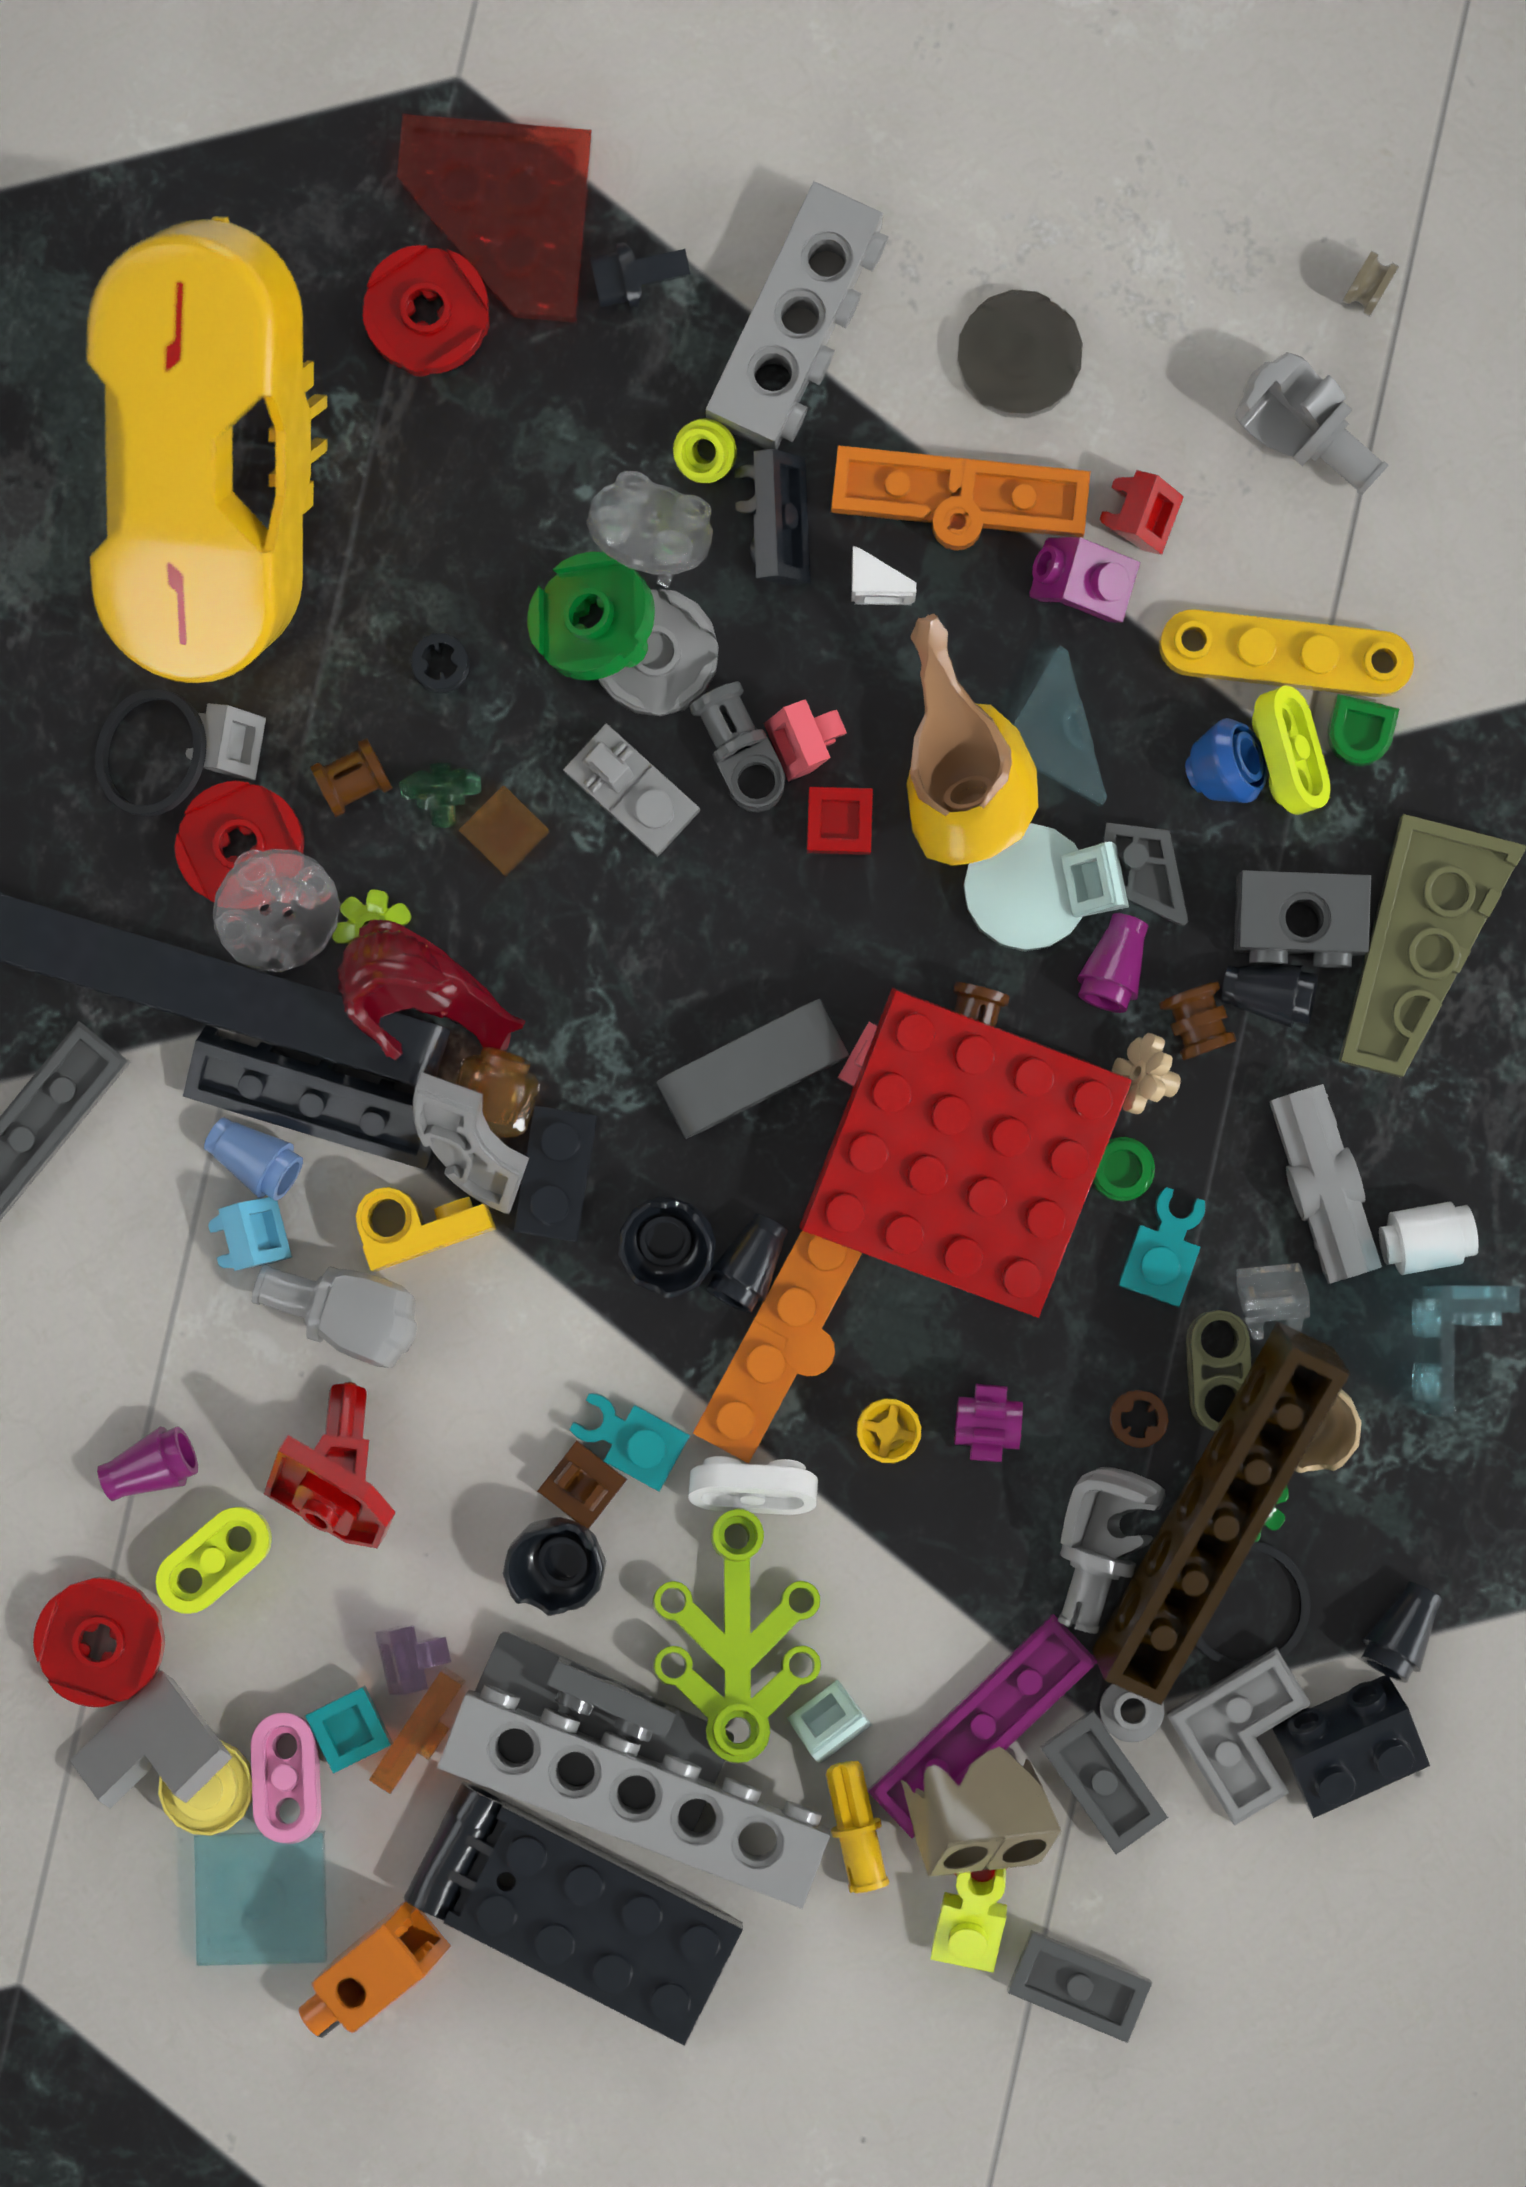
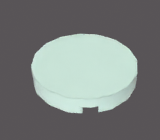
[963,823,1082,952]

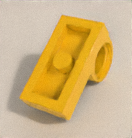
[356,1187,496,1272]

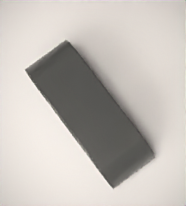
[656,999,850,1139]

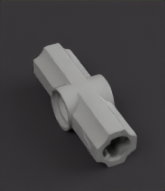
[1269,1084,1382,1284]

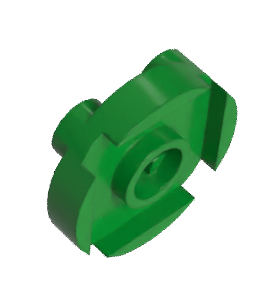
[527,552,655,680]

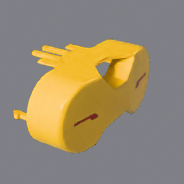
[87,216,327,683]

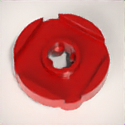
[363,245,490,376]
[175,781,305,910]
[33,1577,165,1707]

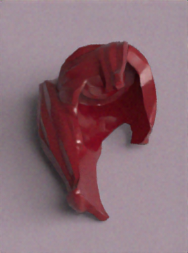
[338,920,526,1060]

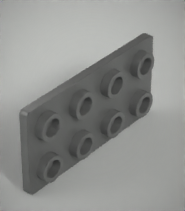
[475,1631,734,1832]

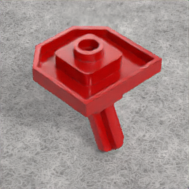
[264,1382,396,1549]

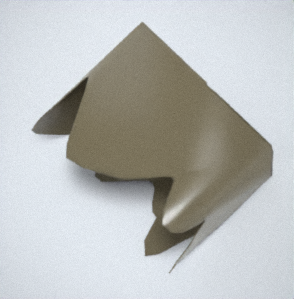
[901,1747,1061,1877]

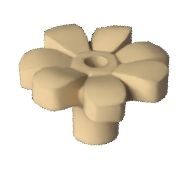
[1112,1033,1181,1114]

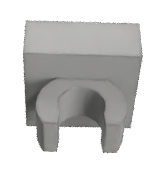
[186,703,266,780]

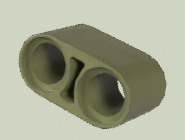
[1186,1310,1251,1431]

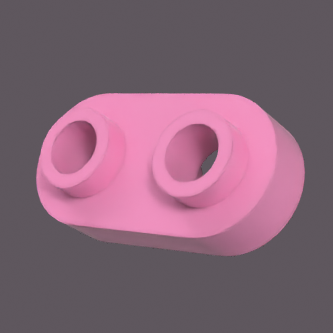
[251,1713,322,1844]

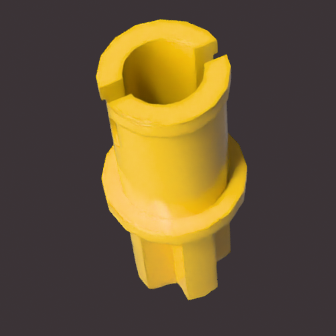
[826,1761,889,1893]

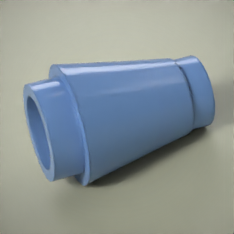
[204,1117,303,1201]

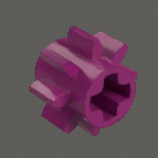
[954,1384,1023,1462]

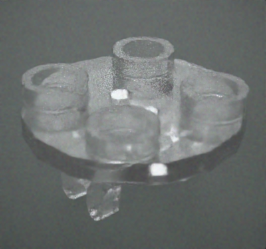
[587,471,713,588]
[212,849,340,972]

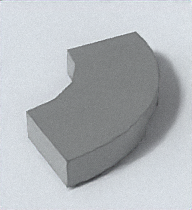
[413,1073,529,1214]

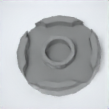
[599,589,719,716]

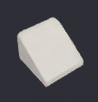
[852,546,917,605]

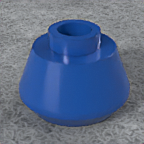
[1186,718,1267,803]

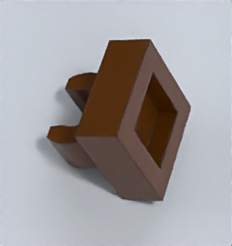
[537,1440,627,1529]

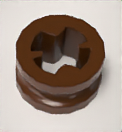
[1109,1390,1169,1448]

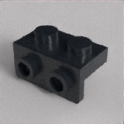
[1272,1675,1430,1819]

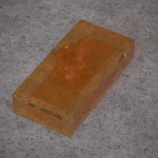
[369,1667,466,1794]

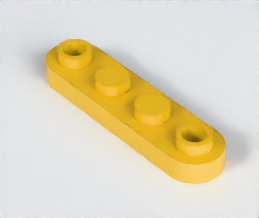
[1159,609,1414,698]

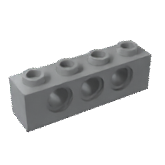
[706,181,888,449]

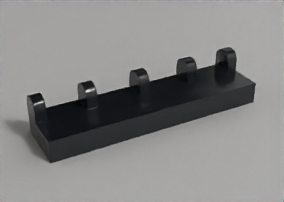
[183,1025,433,1170]

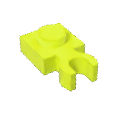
[930,1868,1007,1972]

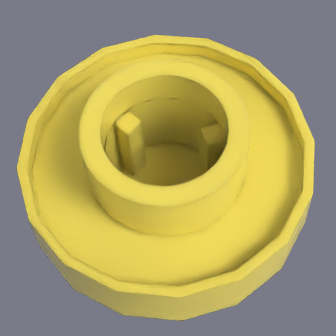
[158,1740,253,1836]

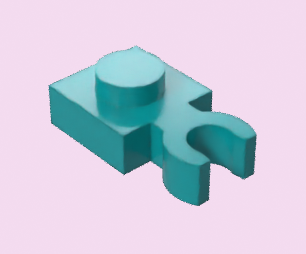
[1117,1187,1206,1307]
[570,1393,691,1492]

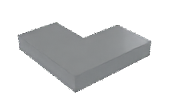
[1167,1647,1311,1826]
[70,1670,233,1809]

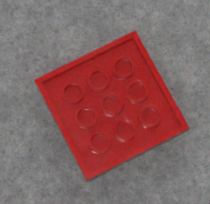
[799,988,1133,1318]

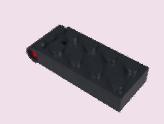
[403,1782,743,2046]

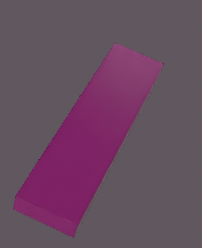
[868,1614,1097,1839]

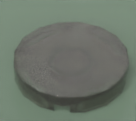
[957,290,1083,418]

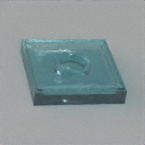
[194,1831,327,1966]

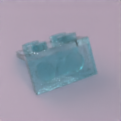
[1412,1286,1520,1417]

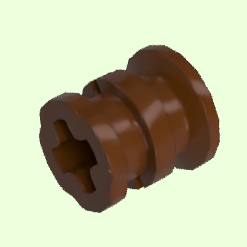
[1159,982,1237,1061]

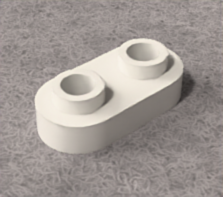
[688,1456,818,1515]

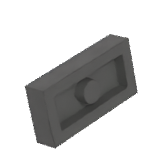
[1040,1710,1169,1854]
[1007,1930,1152,2043]

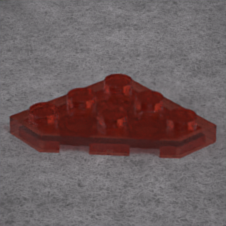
[397,114,593,322]

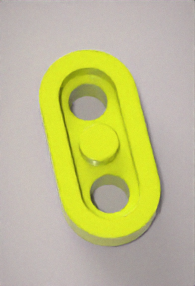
[1252,685,1330,815]
[156,1507,272,1614]

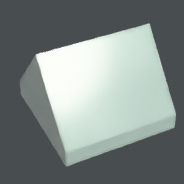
[1061,842,1129,918]
[787,1680,872,1763]

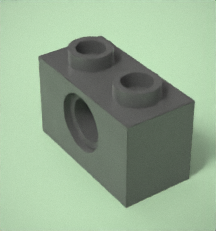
[1234,870,1371,968]

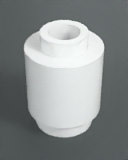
[1379,1201,1478,1275]

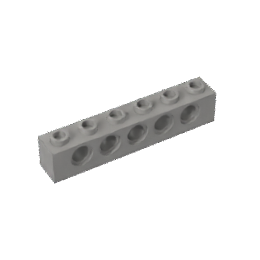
[437,1684,830,1909]

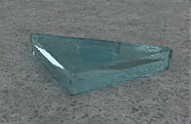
[1014,646,1107,807]

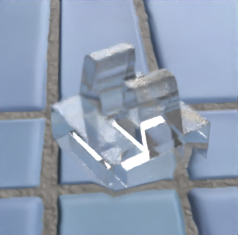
[1236,1263,1310,1340]

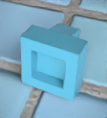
[208,1197,292,1271]

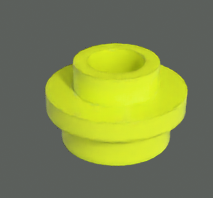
[673,419,737,483]

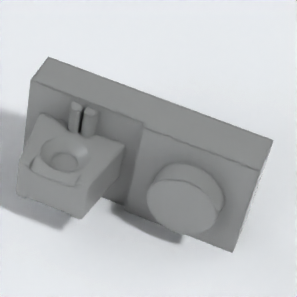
[563,723,700,857]

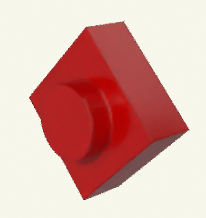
[807,787,873,855]

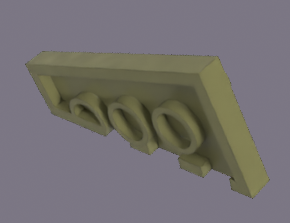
[1339,814,1526,1078]

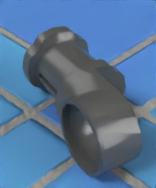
[689,681,785,813]

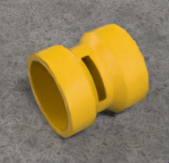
[856,1398,921,1463]

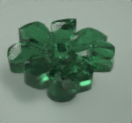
[399,763,482,828]

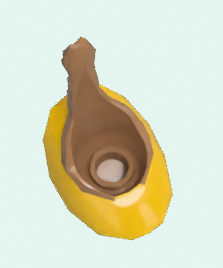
[907,614,1038,866]

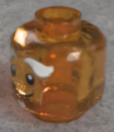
[454,1047,540,1139]

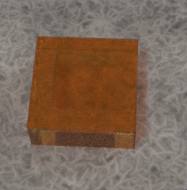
[459,785,550,877]

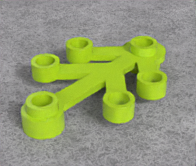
[653,1509,821,1763]

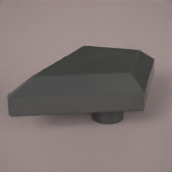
[1103,823,1188,926]

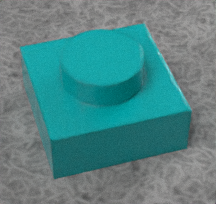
[305,1685,393,1774]

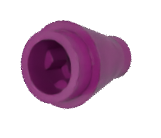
[1077,913,1149,1013]
[97,1426,198,1501]

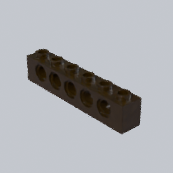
[1092,1321,1350,1706]

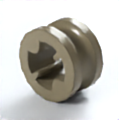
[1343,251,1399,316]

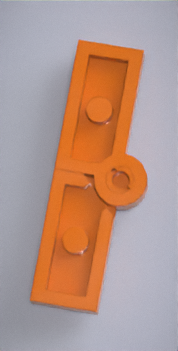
[831,446,1091,550]
[693,1231,862,1464]

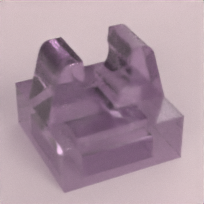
[375,1625,452,1695]

